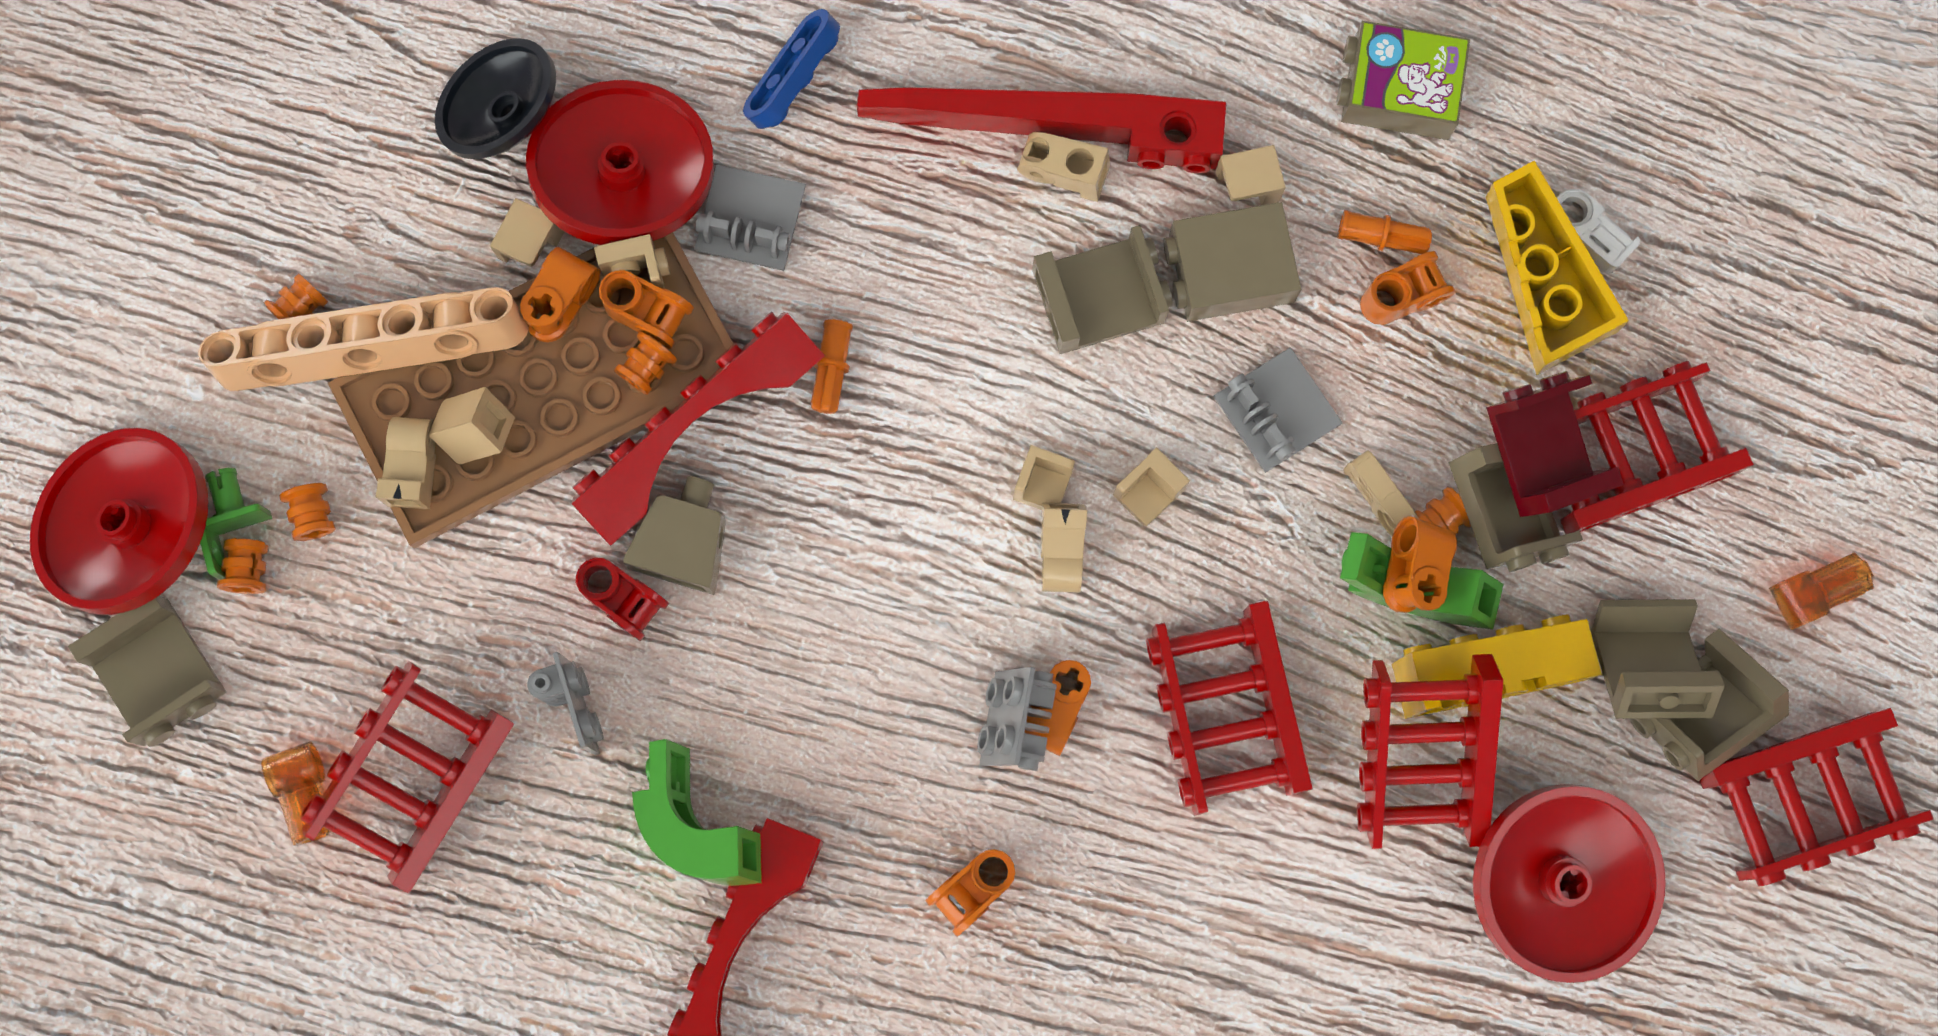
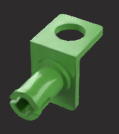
[200,468,272,580]

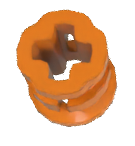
[263,273,328,319]
[614,332,677,395]
[279,483,336,541]
[1415,486,1471,535]
[217,538,268,594]

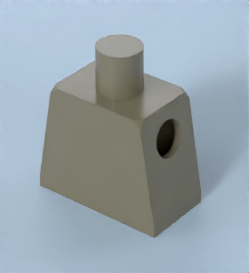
[623,476,726,595]

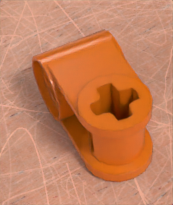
[520,246,601,342]
[1360,251,1456,325]
[599,270,694,349]
[1383,516,1457,613]
[1024,660,1091,756]
[925,849,1016,937]

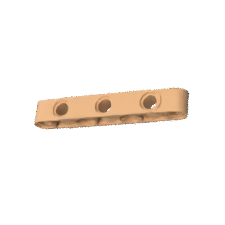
[198,287,529,391]

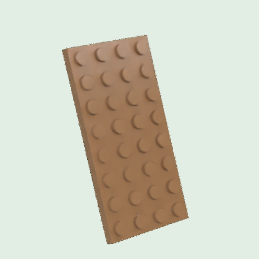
[328,232,734,549]

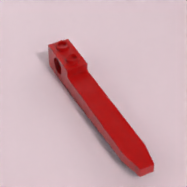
[857,87,1226,173]

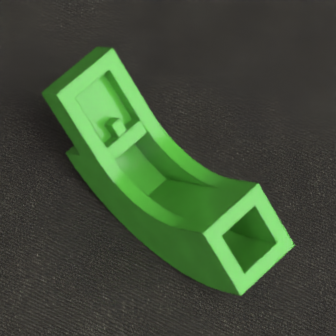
[1340,532,1504,629]
[632,739,761,886]

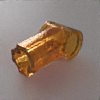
[1768,552,1874,631]
[261,741,334,846]

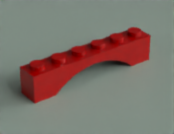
[571,312,825,546]
[667,818,824,1036]

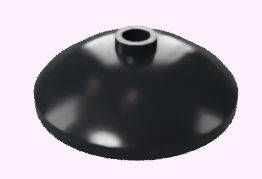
[435,38,556,159]

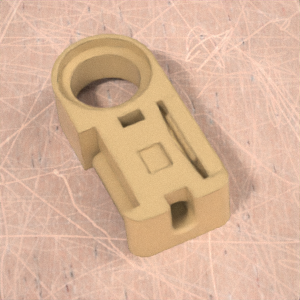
[1343,450,1419,537]

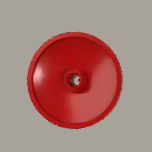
[526,80,714,245]
[30,428,209,615]
[1473,784,1666,983]

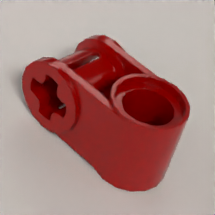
[576,558,670,642]

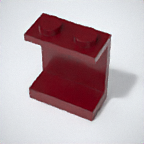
[1486,371,1624,517]

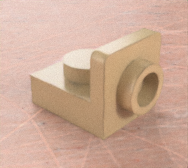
[594,234,670,288]

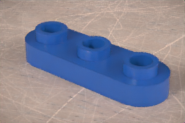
[743,9,840,129]

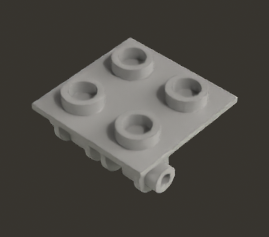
[694,164,806,271]
[1213,347,1342,473]
[527,652,604,755]
[977,667,1057,771]

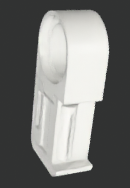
[1557,189,1640,274]

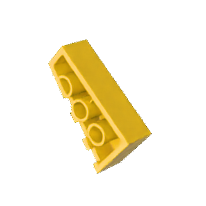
[1486,161,1629,376]
[1392,614,1602,719]

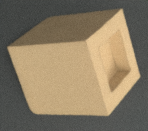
[1216,145,1286,205]
[490,198,565,267]
[428,387,515,464]
[1013,445,1075,510]
[1113,447,1190,526]

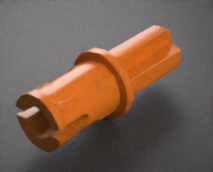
[1338,210,1432,254]
[811,319,853,414]

